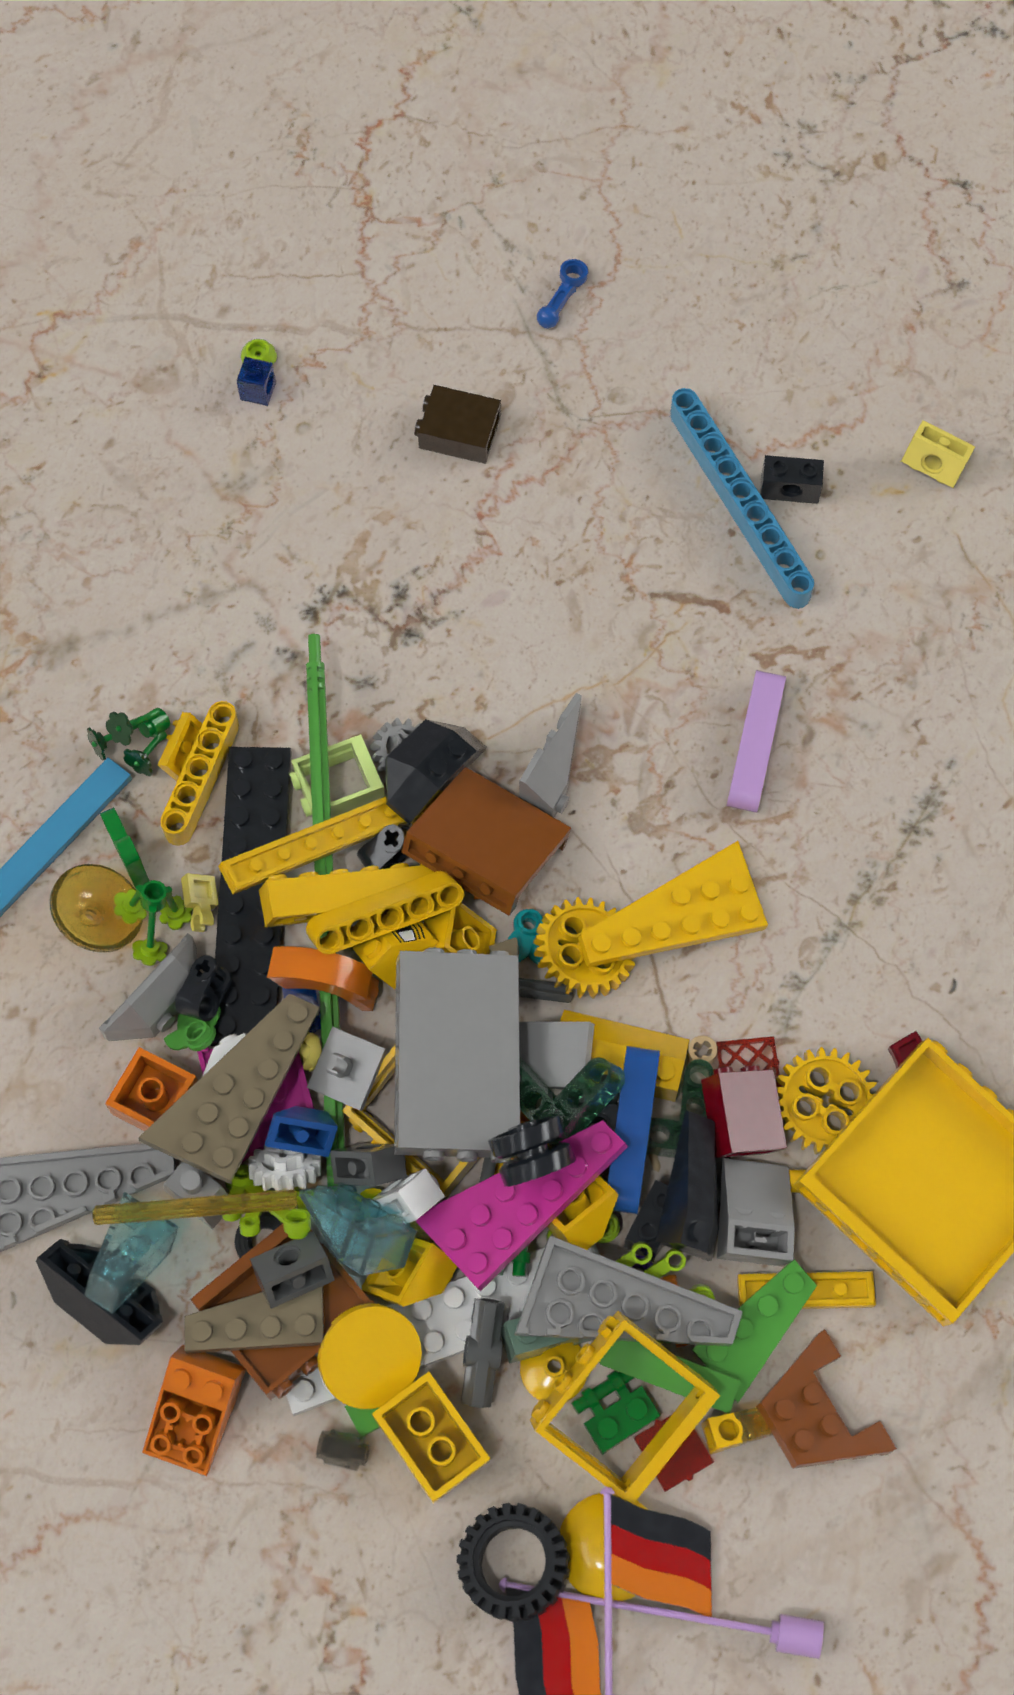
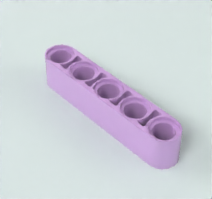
[727,670,786,813]

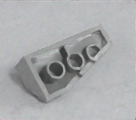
[519,693,582,818]

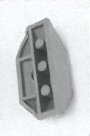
[99,933,197,1041]

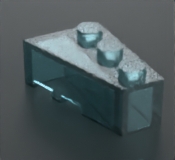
[84,1191,179,1314]

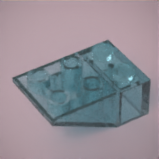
[299,1183,417,1276]

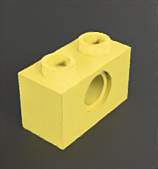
[901,420,975,488]

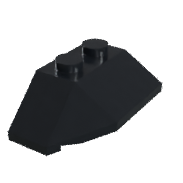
[385,719,487,825]
[36,1239,163,1345]

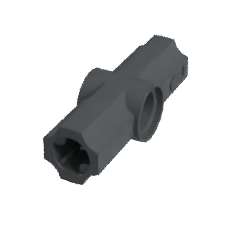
[461,1298,505,1408]

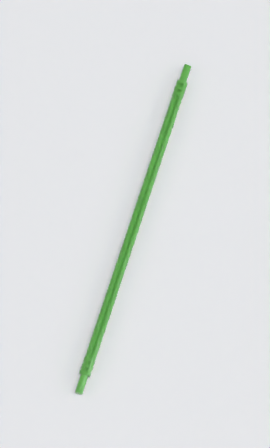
[306,634,347,1214]

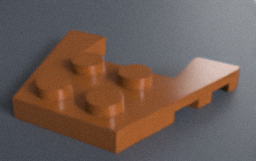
[756,1329,897,1469]

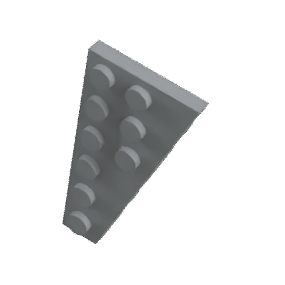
[0,1143,176,1252]
[514,1236,743,1346]

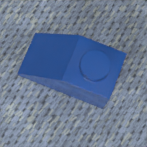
[265,1106,338,1157]

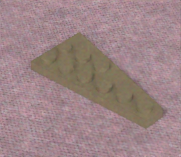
[138,994,319,1184]

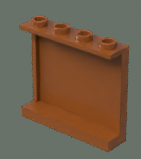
[401,767,571,916]
[190,1224,375,1401]

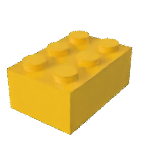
[372,1371,491,1504]

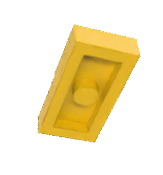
[157,712,202,781]

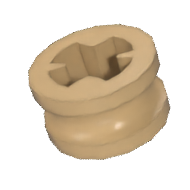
[687,1036,717,1068]

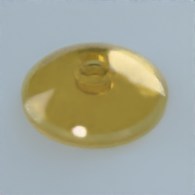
[50,864,143,953]

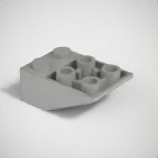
[717,1158,795,1266]

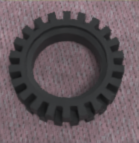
[456,1503,570,1622]

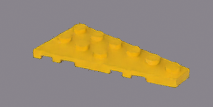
[578,841,768,968]

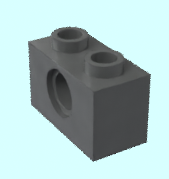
[330,1143,407,1186]
[250,1231,335,1309]

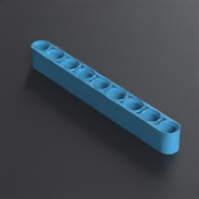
[670,388,814,609]

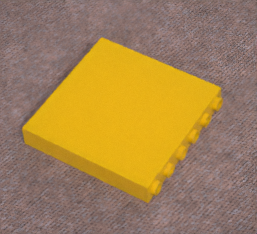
[792,1038,1014,1327]

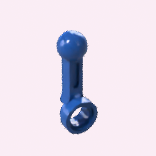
[537,259,588,329]

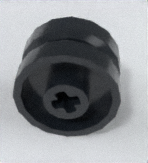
[488,1114,576,1187]

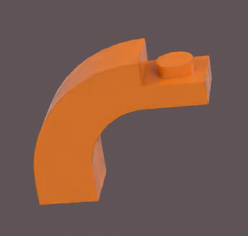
[267,946,379,1011]

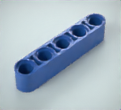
[608,1046,660,1214]

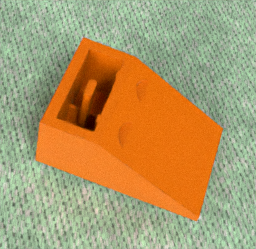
[142,1345,245,1476]

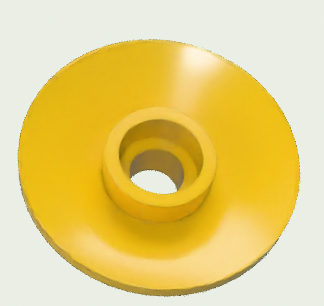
[520,1342,587,1401]

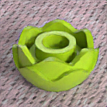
[241,339,277,373]

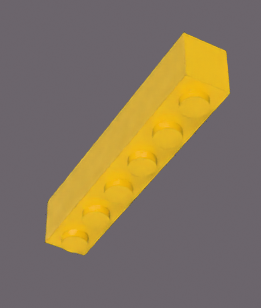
[259,863,448,927]

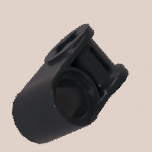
[357,824,410,869]
[175,955,232,1022]

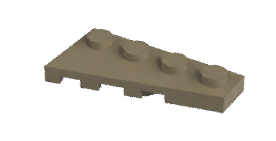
[185,1286,324,1353]

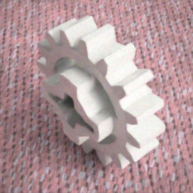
[248,1145,321,1193]

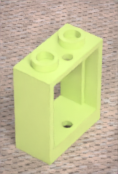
[289,734,385,818]

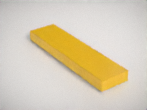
[737,1271,876,1309]

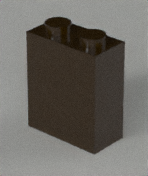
[414,385,501,464]

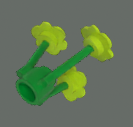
[114,880,193,966]

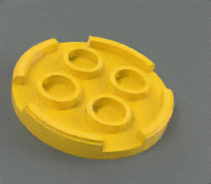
[318,1303,422,1409]

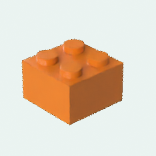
[105,1047,198,1131]

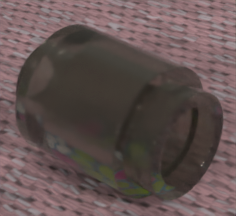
[316,1429,370,1471]

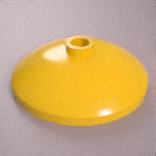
[560,1493,648,1601]

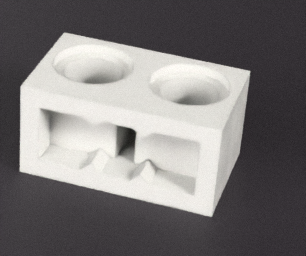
[367,1168,445,1231]

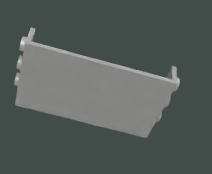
[394,948,520,1163]

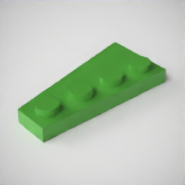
[691,1259,817,1403]

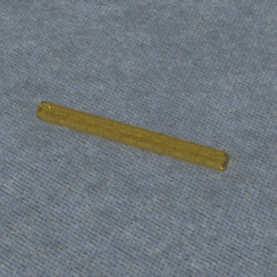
[92,1190,298,1225]

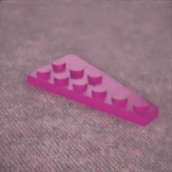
[415,1120,628,1291]

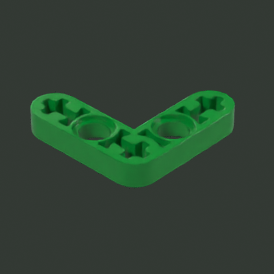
[100,807,149,889]

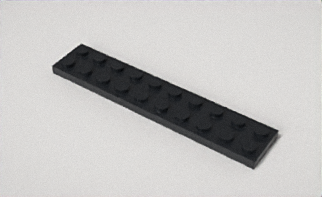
[211,747,292,1046]

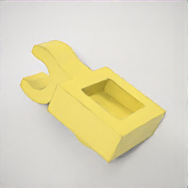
[181,873,219,932]

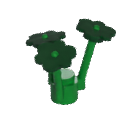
[87,707,171,776]

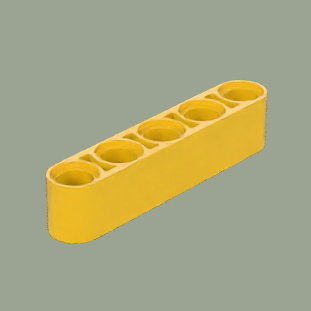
[160,701,239,846]
[306,871,464,954]

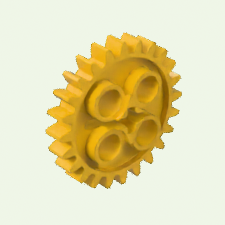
[533,897,635,999]
[776,1047,877,1154]

